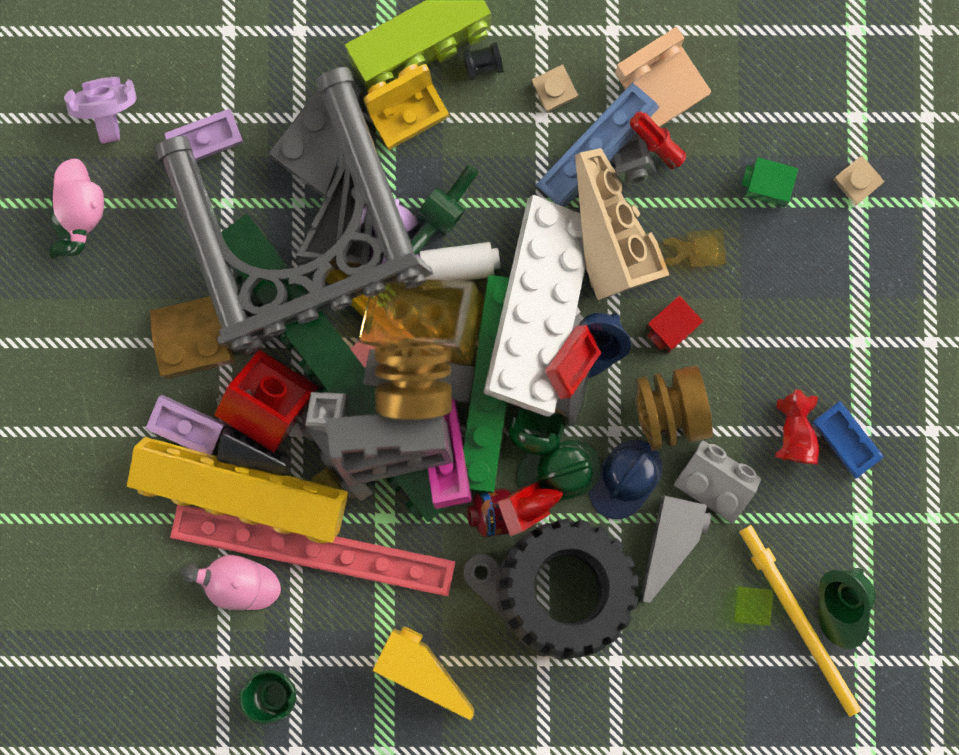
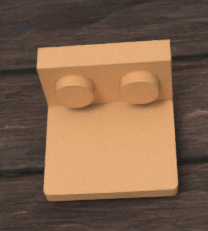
[615,27,711,127]

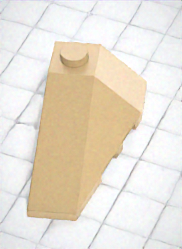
[575,148,669,300]

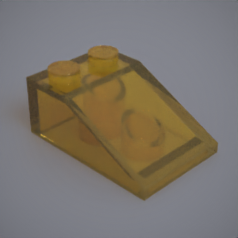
[359,279,484,365]

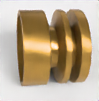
[375,340,452,419]
[635,365,713,451]

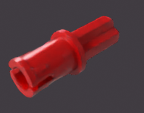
[629,111,686,169]

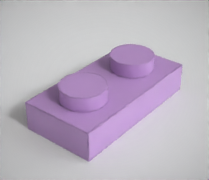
[164,108,244,161]
[145,395,226,455]

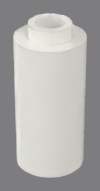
[420,242,501,286]

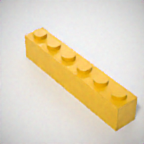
[127,437,348,543]

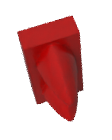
[498,481,563,536]

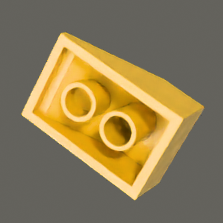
[372,626,474,720]

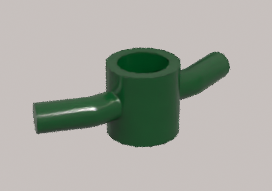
[410,165,479,255]

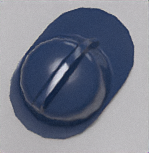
[578,313,632,378]
[589,440,663,519]

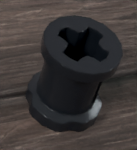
[462,42,504,81]

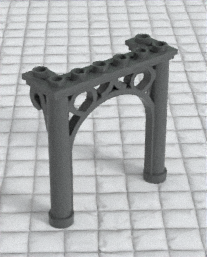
[154,67,434,355]

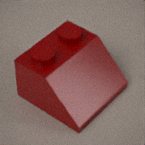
[214,350,318,452]

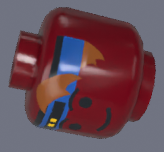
[466,488,511,538]

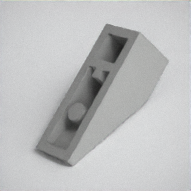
[640,496,711,603]

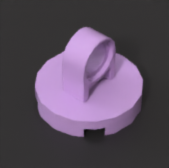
[64,77,137,144]

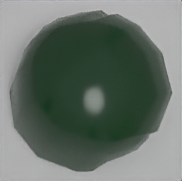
[508,408,565,455]
[239,669,297,725]

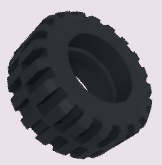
[496,519,639,660]

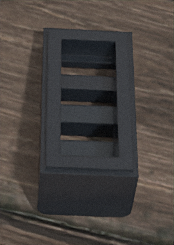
[217,425,292,476]

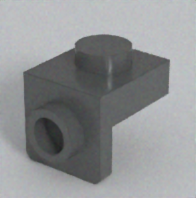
[613,133,657,185]

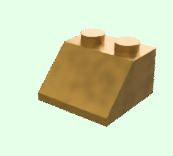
[150,296,235,379]

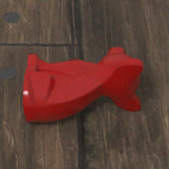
[775,389,819,465]

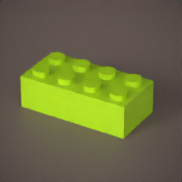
[345,0,491,92]

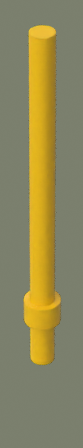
[739,525,861,717]

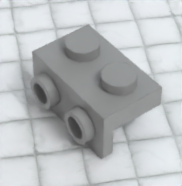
[674,441,761,524]

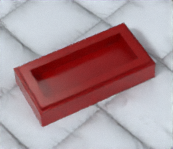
[545,325,601,399]

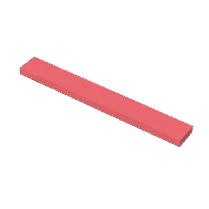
[170,505,456,596]

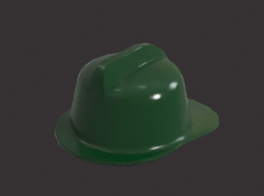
[517,440,601,502]
[819,568,876,649]

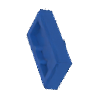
[811,401,884,479]

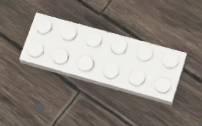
[484,195,585,417]

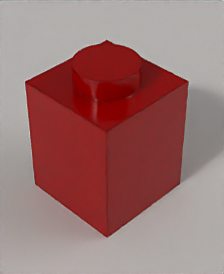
[646,295,704,353]

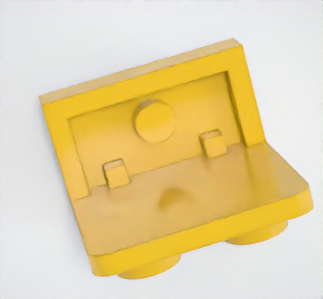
[363,64,450,151]

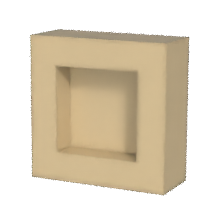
[531,65,578,113]
[833,155,885,206]

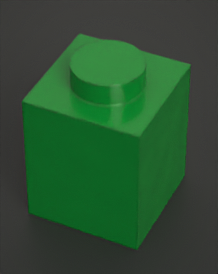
[741,157,799,208]

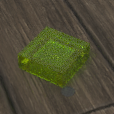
[733,586,774,626]

